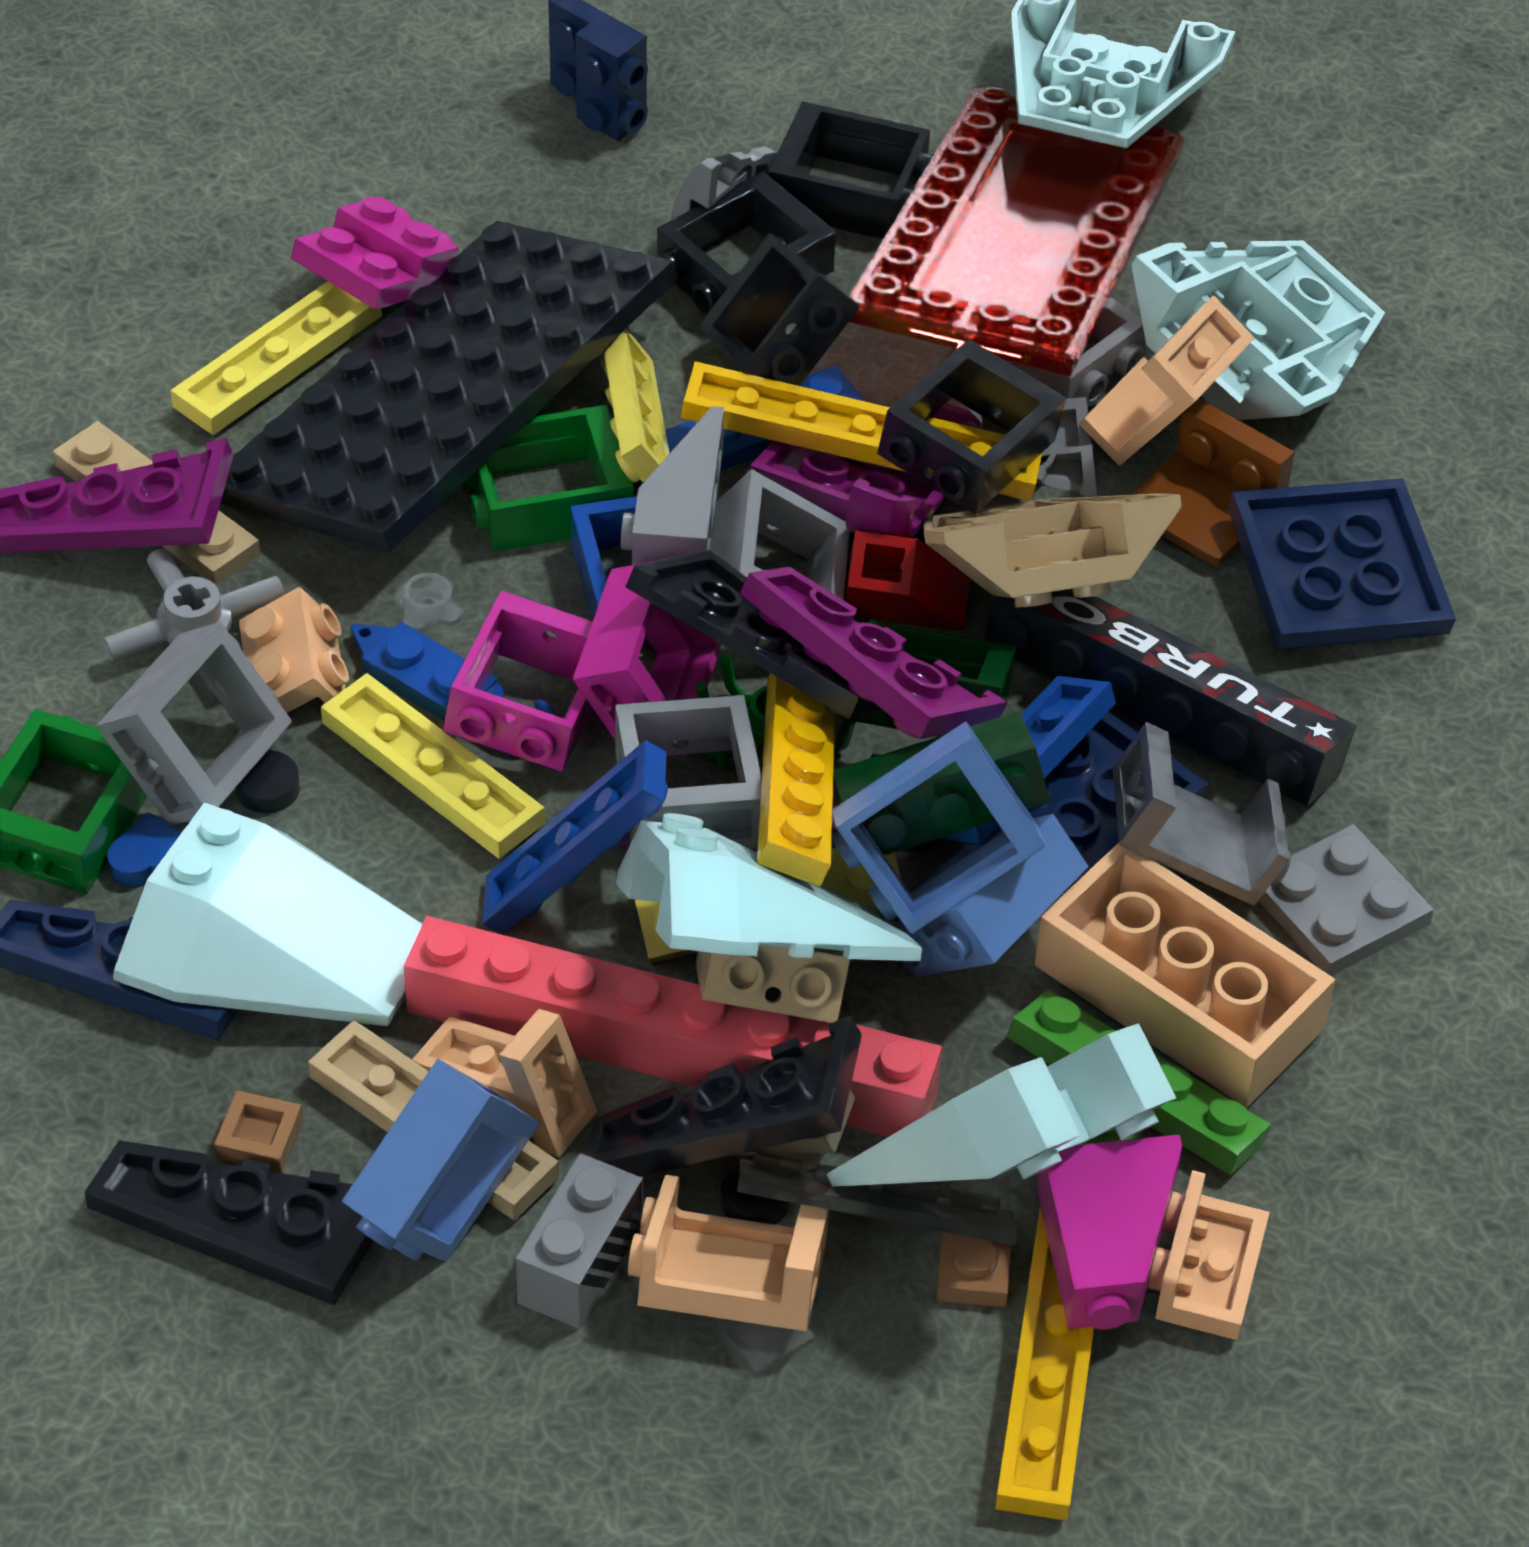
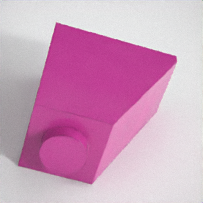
[1036,1134,1182,1330]

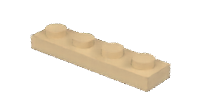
[52,421,261,586]
[308,1020,559,1221]

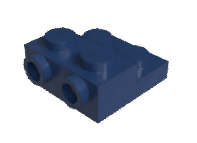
[548,0,648,141]

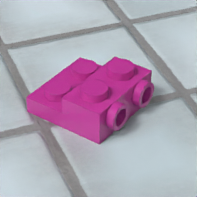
[290,197,459,310]

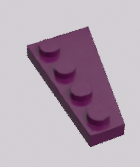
[0,438,234,553]
[740,567,1007,739]

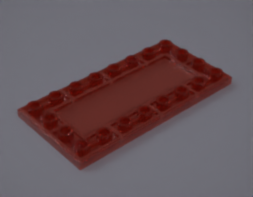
[849,86,1184,377]

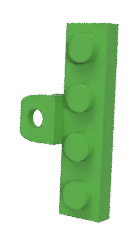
[1007,989,1271,1175]

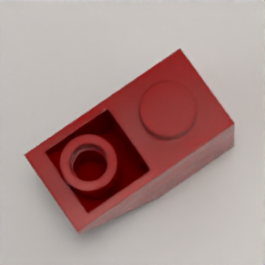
[844,530,970,631]

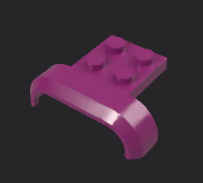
[749,403,980,538]

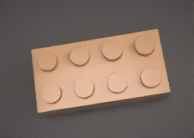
[1034,843,1336,1108]

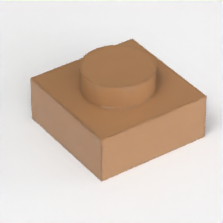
[214,1090,303,1173]
[936,1229,1012,1307]

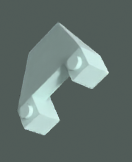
[826,1023,1176,1187]

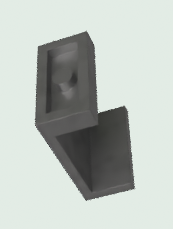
[1113,722,1291,906]

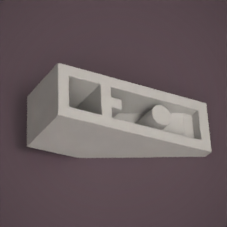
[621,406,724,565]

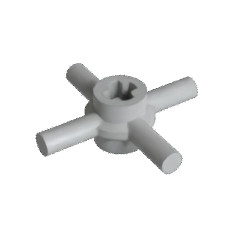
[103,548,285,661]

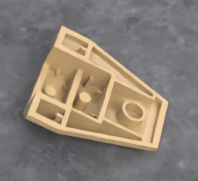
[924,493,1182,607]

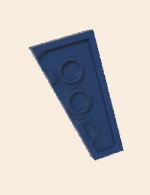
[0,900,240,1041]

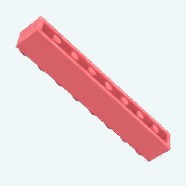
[404,916,942,1137]

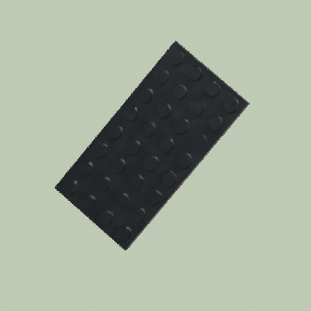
[220,221,678,553]

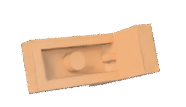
[412,1009,598,1158]

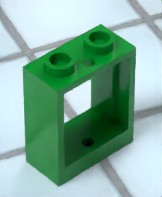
[462,405,634,552]
[0,709,153,894]

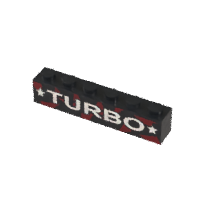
[984,588,1357,806]

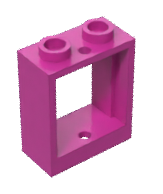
[573,559,721,758]
[443,591,593,772]

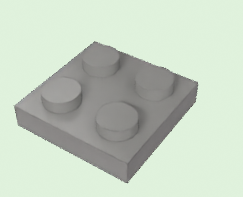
[1259,824,1434,976]

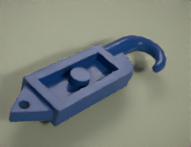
[350,621,557,721]

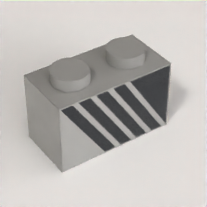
[515,1153,643,1329]

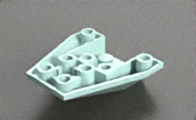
[1010,0,1235,148]

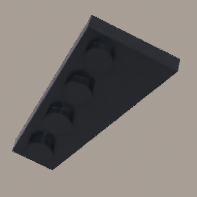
[625,550,883,719]
[584,1015,862,1176]
[84,1140,374,1306]

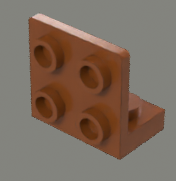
[1130,398,1294,567]

